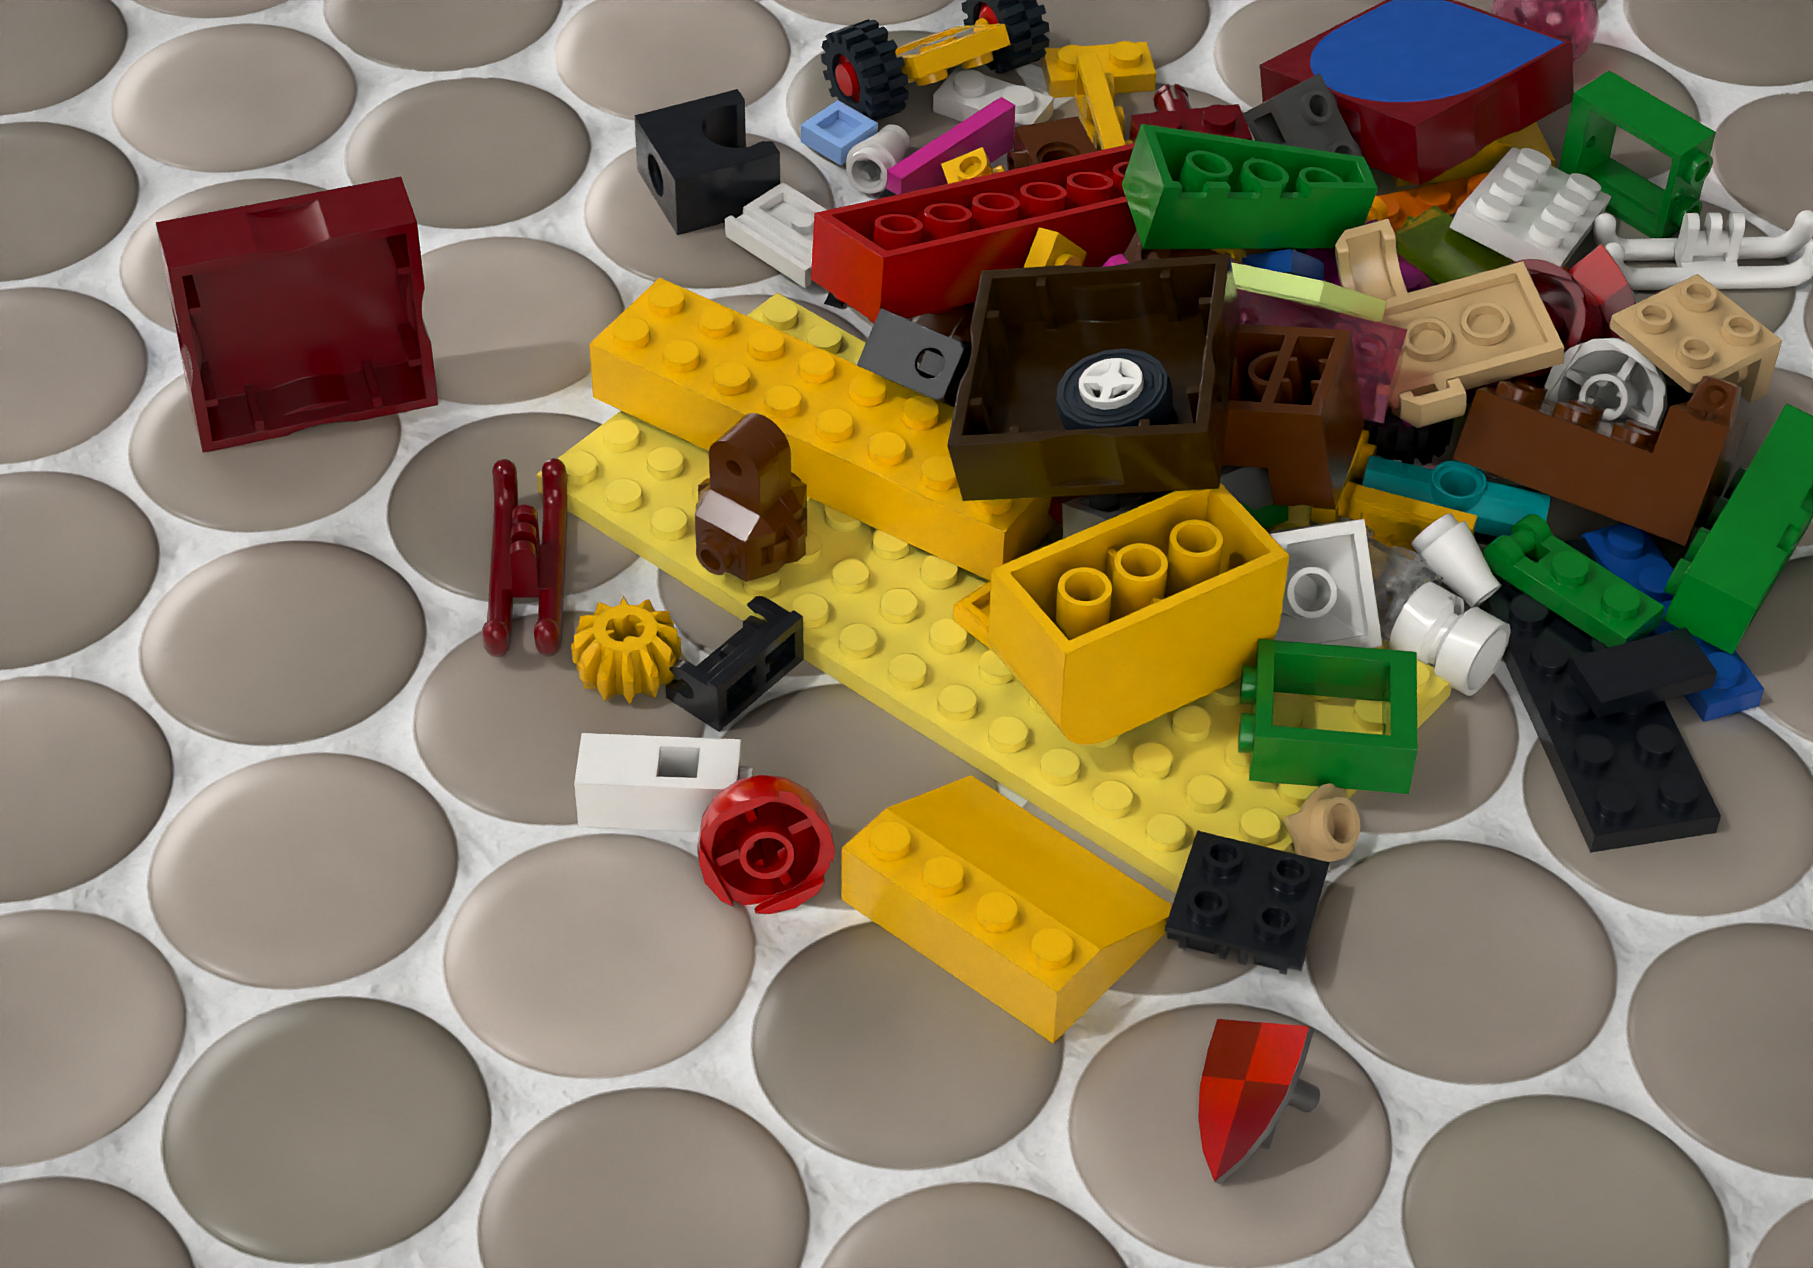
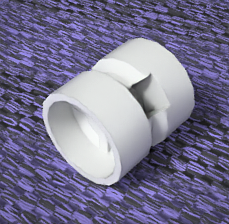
[1389,581,1511,696]

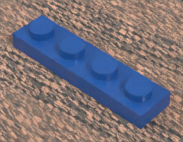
[1581,523,1764,722]

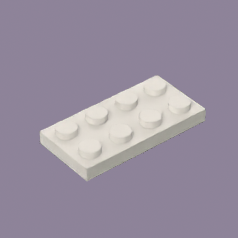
[1449,147,1612,268]

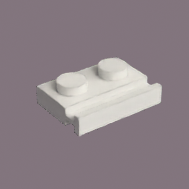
[725,182,827,288]

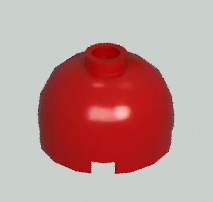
[697,774,835,914]

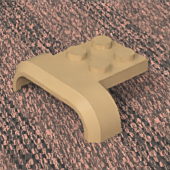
[1335,219,1564,428]

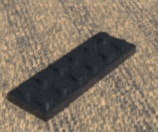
[1479,538,1721,853]

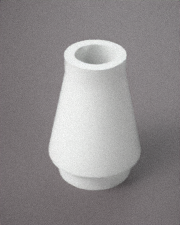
[846,124,910,193]
[1411,513,1502,608]

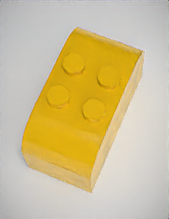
[988,483,1290,745]

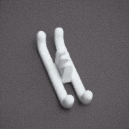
[1593,210,1813,291]

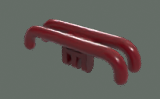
[482,458,567,657]

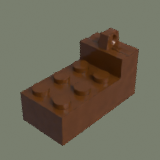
[1222,324,1364,510]
[1452,375,1750,546]

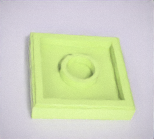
[1231,262,1387,324]

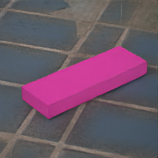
[887,97,1016,195]

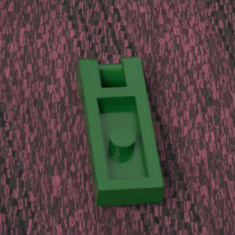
[1484,514,1665,647]

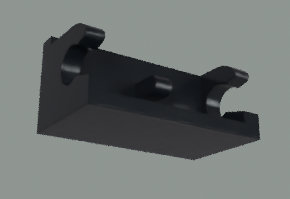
[666,596,804,732]

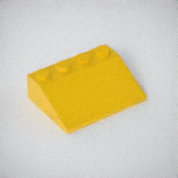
[841,775,1172,1043]

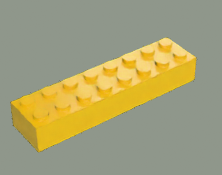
[589,277,1057,581]

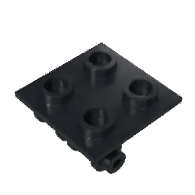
[1165,830,1330,975]

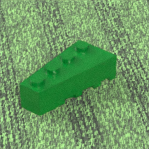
[1122,124,1378,249]
[1663,403,1813,655]

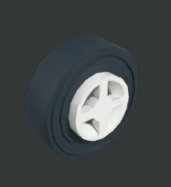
[1056,348,1173,430]

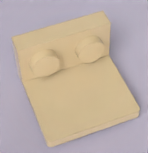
[1610,274,1782,403]

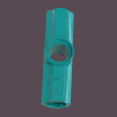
[1362,455,1552,537]

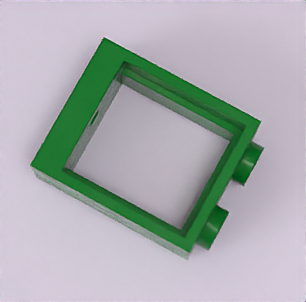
[1559,70,1716,238]
[1238,639,1418,794]

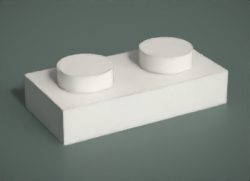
[933,66,1054,136]

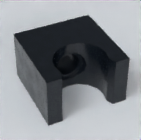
[634,89,780,235]

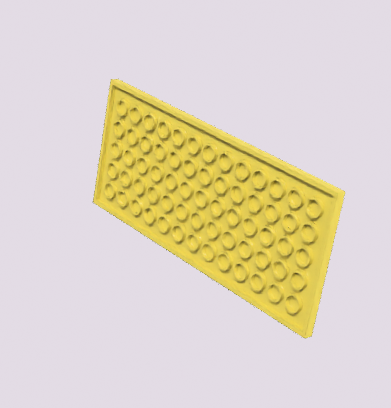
[536,292,1452,894]

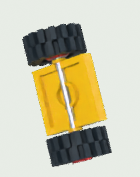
[821,0,1050,122]

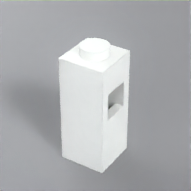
[574,733,754,832]

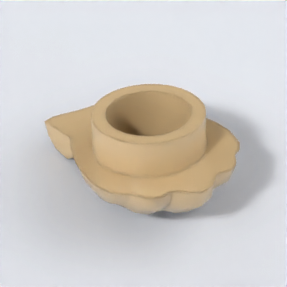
[1283,783,1360,862]

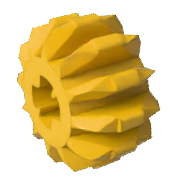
[571,595,682,704]

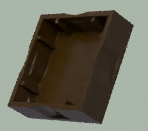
[947,254,1240,501]

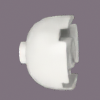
[1544,338,1667,429]

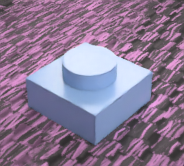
[801,100,878,165]

